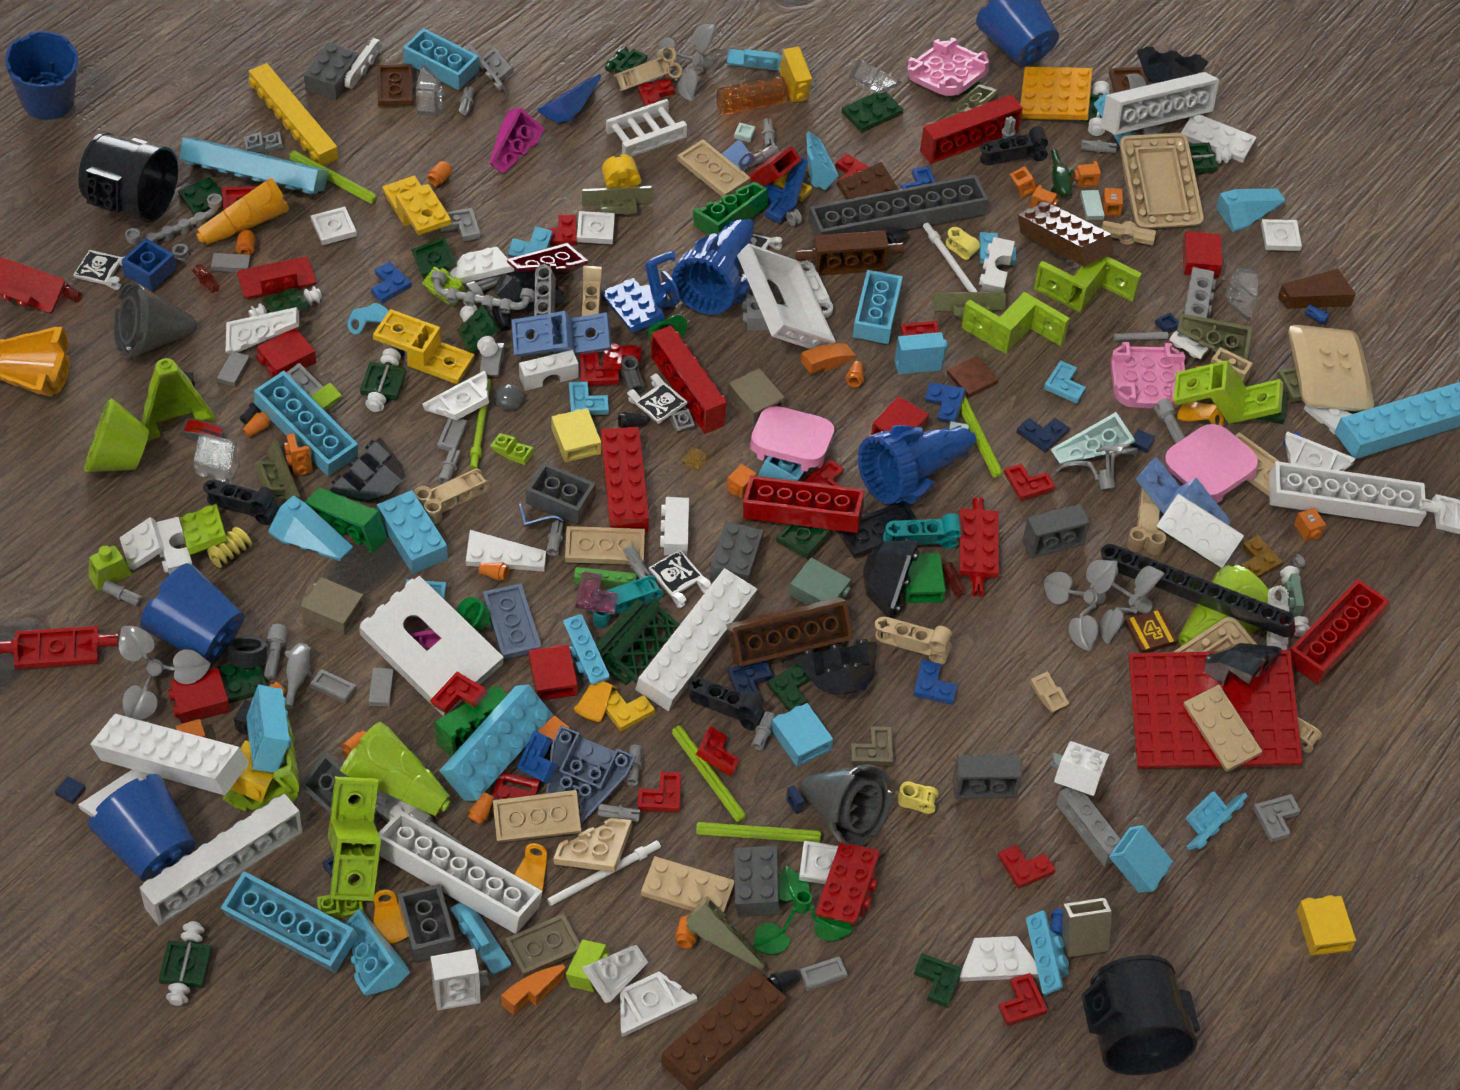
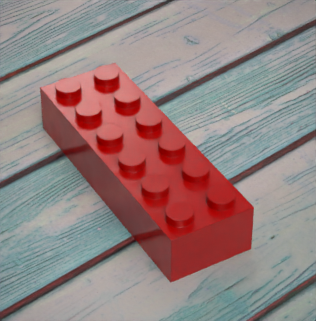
[920,94,1023,164]
[650,326,727,434]
[601,427,649,532]
[743,475,864,533]
[1290,579,1390,684]

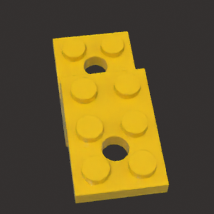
[382,175,451,236]
[373,309,475,385]

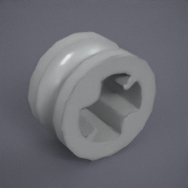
[786,208,802,226]
[172,244,189,261]

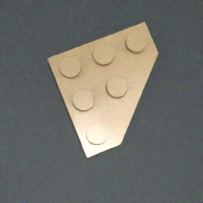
[553,818,632,872]

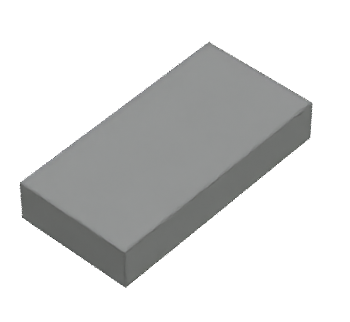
[211,253,251,272]
[217,351,250,387]
[437,418,467,451]
[369,668,394,707]
[310,669,356,704]
[799,956,848,991]

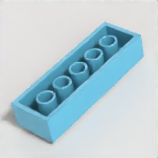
[254,371,358,477]
[439,685,553,801]
[221,871,358,973]

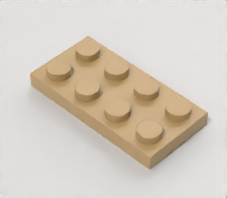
[677,139,751,196]
[1235,432,1280,497]
[565,526,645,565]
[1183,685,1262,772]
[493,790,581,843]
[641,856,735,913]

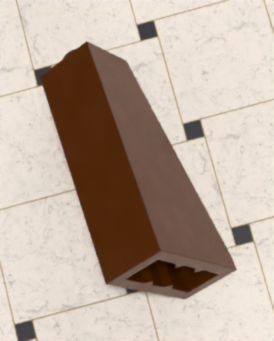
[1278,269,1356,309]

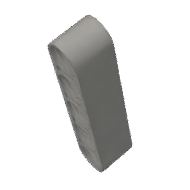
[534,264,556,355]

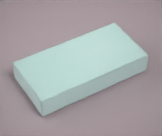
[1080,190,1105,220]

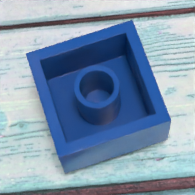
[121,238,176,291]

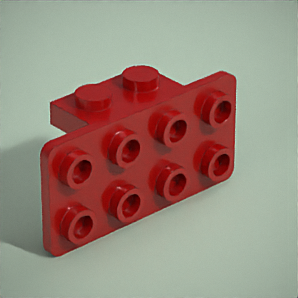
[0,257,65,313]
[237,257,316,299]
[816,843,879,924]

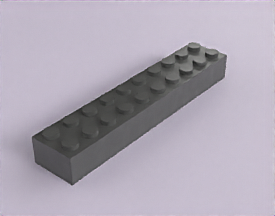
[808,175,988,236]

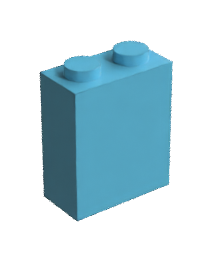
[894,332,947,375]
[771,703,833,767]
[1109,825,1173,893]

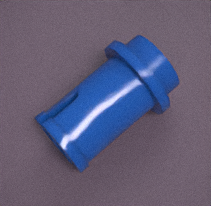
[1305,304,1330,324]
[1050,909,1063,937]

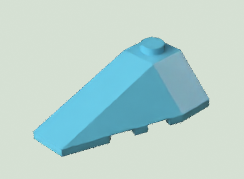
[758,456,804,481]

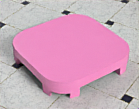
[908,38,989,96]
[1110,342,1185,408]
[749,406,834,472]
[1165,424,1258,503]

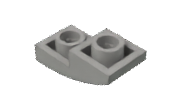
[244,131,284,152]
[480,343,505,377]
[669,406,695,432]

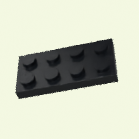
[836,501,917,558]

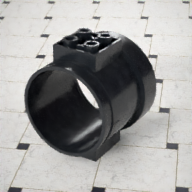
[78,132,178,223]
[1081,955,1200,1075]

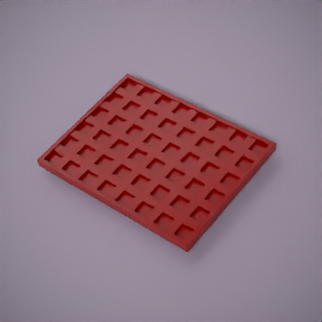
[1128,650,1302,769]

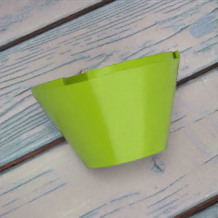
[84,398,149,472]

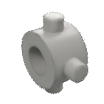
[1293,554,1305,571]

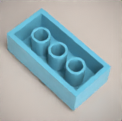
[403,28,479,90]
[853,270,903,344]
[377,490,448,574]
[246,684,292,773]

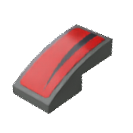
[180,418,225,446]

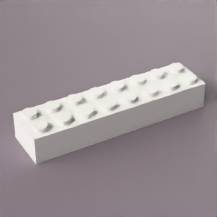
[1101,72,1219,135]
[1269,461,1426,527]
[635,568,757,711]
[90,714,249,795]
[140,794,303,926]
[378,810,542,934]

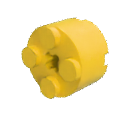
[602,154,641,188]

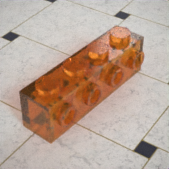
[716,76,788,115]

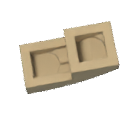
[1029,671,1069,713]

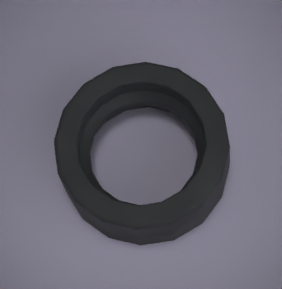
[228,636,267,668]

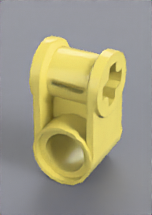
[945,227,980,260]
[897,781,939,814]

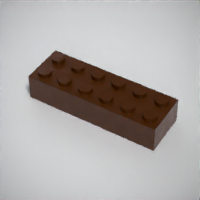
[1018,202,1113,266]
[726,597,853,667]
[661,969,787,1090]

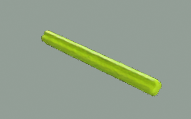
[289,150,377,204]
[960,396,1003,478]
[672,725,746,822]
[696,822,821,843]

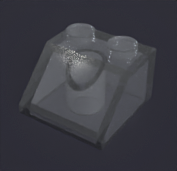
[850,59,901,94]
[416,65,443,116]
[1226,268,1258,321]
[193,433,240,483]

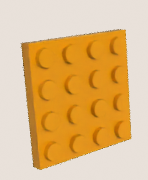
[1020,67,1093,120]

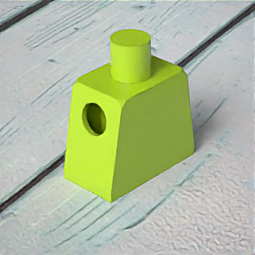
[89,546,132,591]

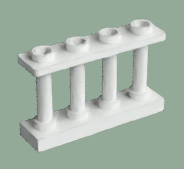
[606,99,687,157]

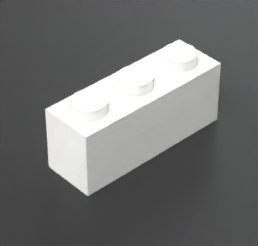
[660,497,689,556]

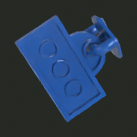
[601,250,680,333]

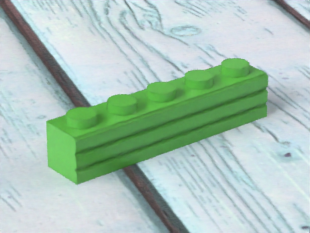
[574,567,637,588]

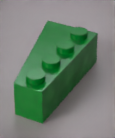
[693,182,768,235]
[304,488,387,553]
[435,685,507,757]

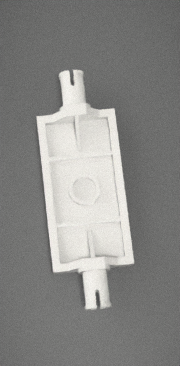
[1419,494,1460,534]

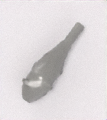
[285,643,312,709]

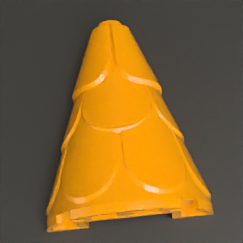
[196,177,289,245]
[0,327,70,396]

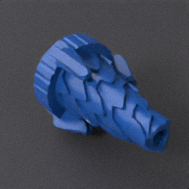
[671,219,755,315]
[857,425,976,505]

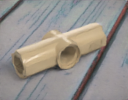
[1102,220,1156,245]

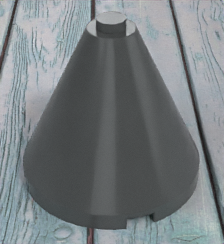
[114,282,197,358]
[801,764,892,846]

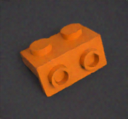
[284,433,313,476]

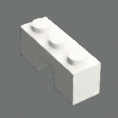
[979,237,1015,292]
[519,350,578,391]
[156,517,192,575]

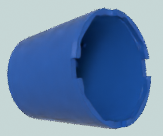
[976,0,1059,67]
[5,31,78,120]
[140,563,244,662]
[88,774,196,882]

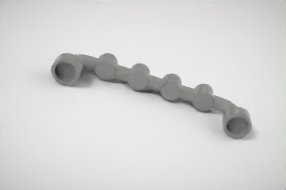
[125,194,222,246]
[431,271,535,314]

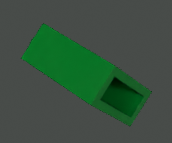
[903,553,945,604]

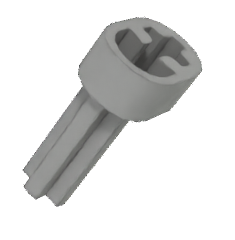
[463,275,500,305]

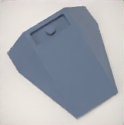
[546,725,636,824]

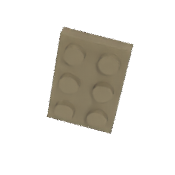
[505,913,580,978]

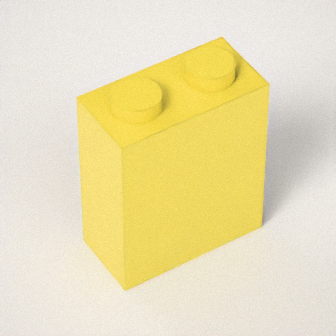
[551,408,601,462]

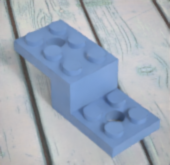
[512,311,612,357]
[1136,457,1231,525]

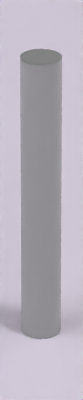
[1113,332,1168,341]

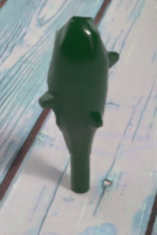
[1050,149,1074,196]

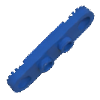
[780,156,808,212]

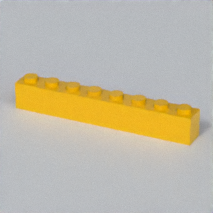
[248,63,338,166]

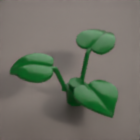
[754,865,853,955]

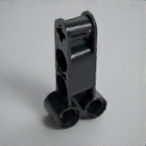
[980,126,1048,165]
[203,479,279,525]
[688,677,765,731]

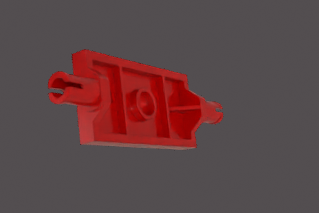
[959,497,999,597]
[0,626,119,669]

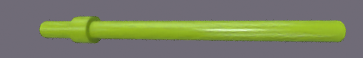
[470,379,491,470]

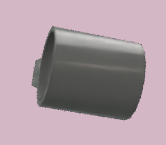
[621,356,645,394]

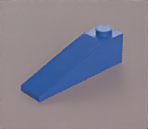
[537,74,601,123]

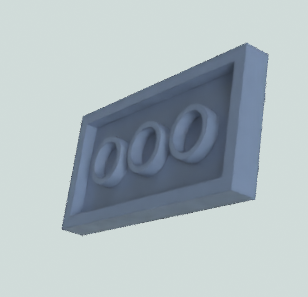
[483,583,541,660]

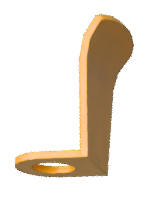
[1177,401,1224,426]
[573,681,618,722]
[514,843,547,892]
[373,890,407,944]

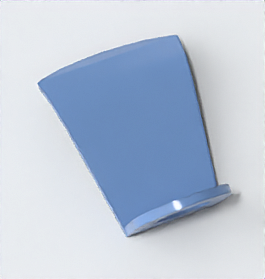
[722,139,755,171]
[519,503,564,525]

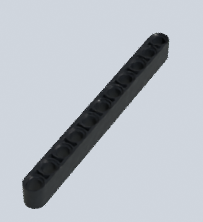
[1101,544,1296,638]

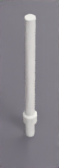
[923,222,977,292]
[547,840,661,906]

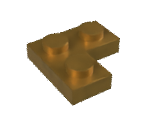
[1241,536,1283,578]

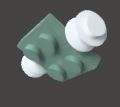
[1280,566,1310,637]

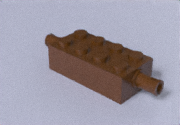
[796,231,904,276]

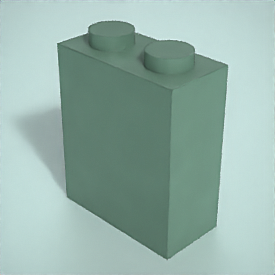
[789,558,852,605]

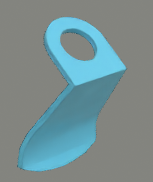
[348,303,388,334]

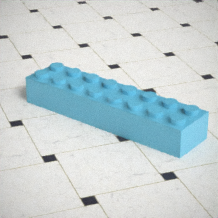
[179,137,329,194]
[1334,382,1460,459]

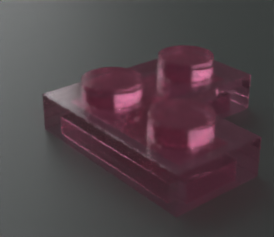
[575,571,618,614]

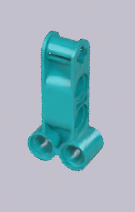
[883,513,962,549]
[584,575,664,628]

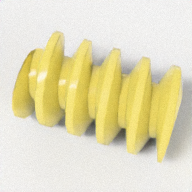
[207,527,252,568]

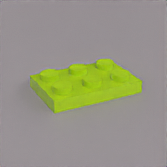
[179,504,228,555]

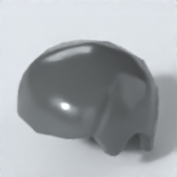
[494,384,524,411]

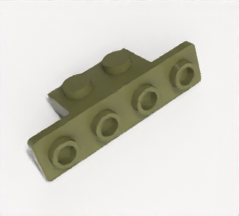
[582,186,653,215]
[933,292,1006,318]
[255,440,300,501]

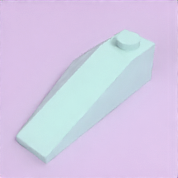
[1051,412,1135,465]

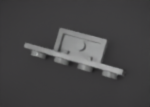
[467,42,514,94]

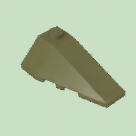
[932,84,999,123]
[1177,313,1252,360]
[686,896,765,970]

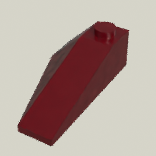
[507,243,588,274]

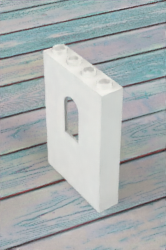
[737,243,836,349]
[360,576,504,717]

